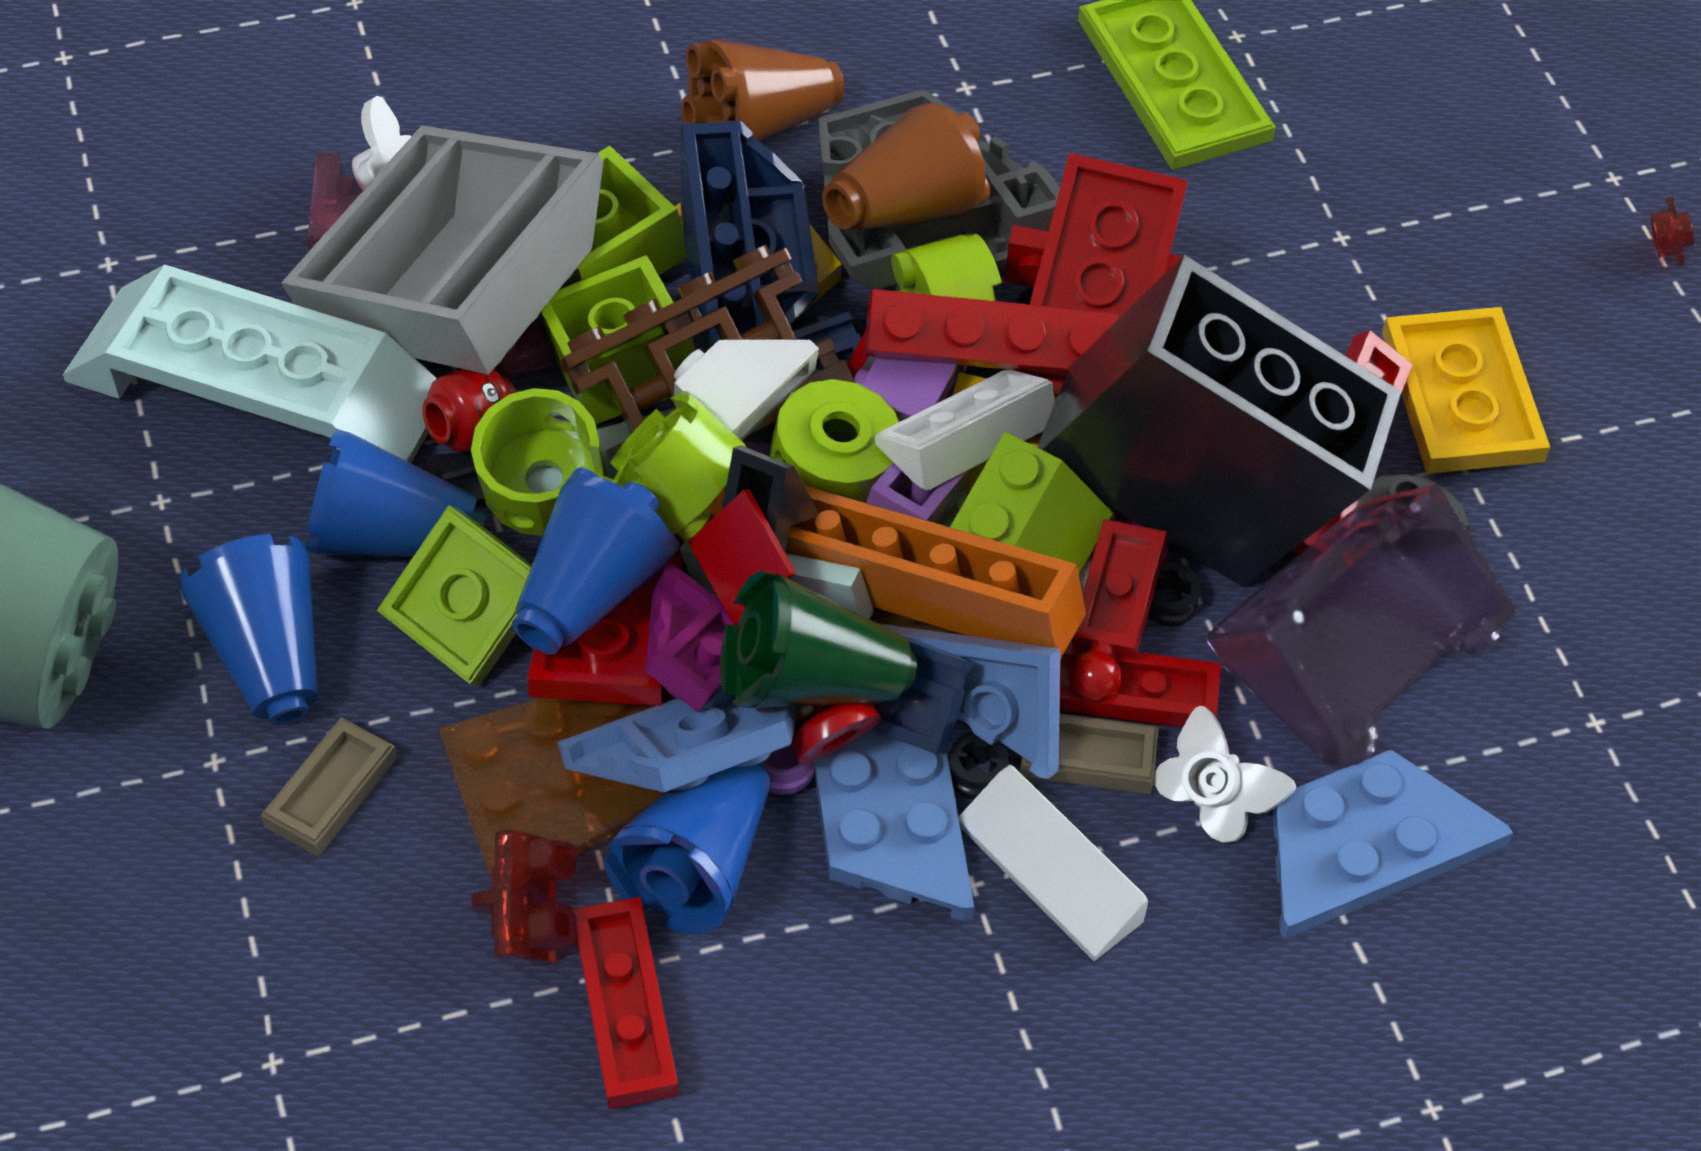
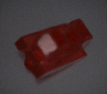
[471,829,577,965]

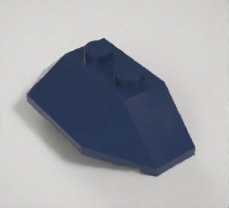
[681,121,819,350]

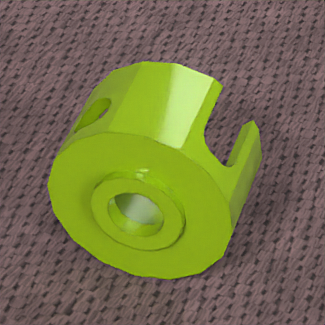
[768,379,899,503]
[471,388,608,536]

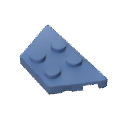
[557,689,798,792]
[814,730,974,921]
[1272,750,1513,939]

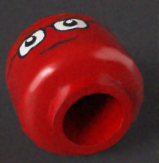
[422,369,516,453]

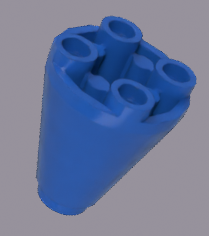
[512,467,680,655]

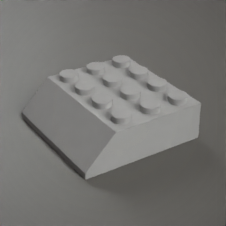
[281,125,603,375]

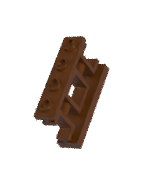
[559,245,855,474]

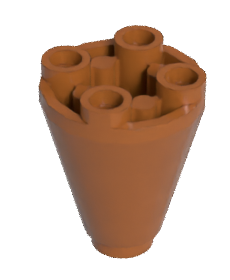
[681,39,844,141]
[822,102,990,230]

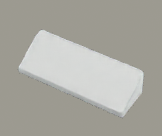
[874,369,1055,490]
[958,764,1148,961]

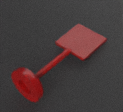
[688,489,881,764]

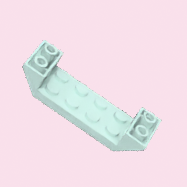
[63,265,437,463]

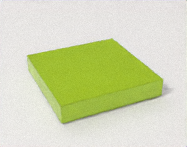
[377,505,532,686]

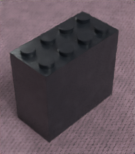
[1037,255,1401,587]

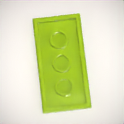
[1078,0,1276,170]

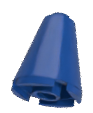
[305,429,487,557]
[179,534,318,725]
[604,762,771,935]

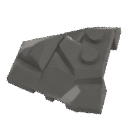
[818,89,1060,291]

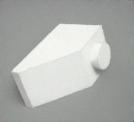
[674,340,819,440]

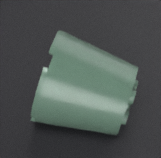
[0,483,118,729]

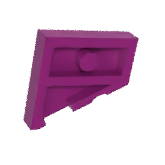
[645,561,739,713]

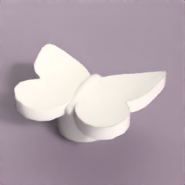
[352,96,412,190]
[1154,706,1296,843]

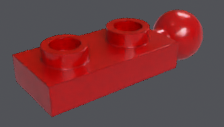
[1069,519,1168,702]

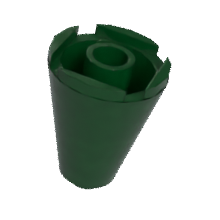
[720,570,917,708]

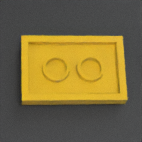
[1382,307,1550,474]

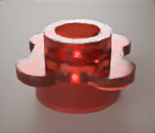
[1650,197,1694,266]

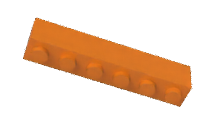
[706,486,1086,659]

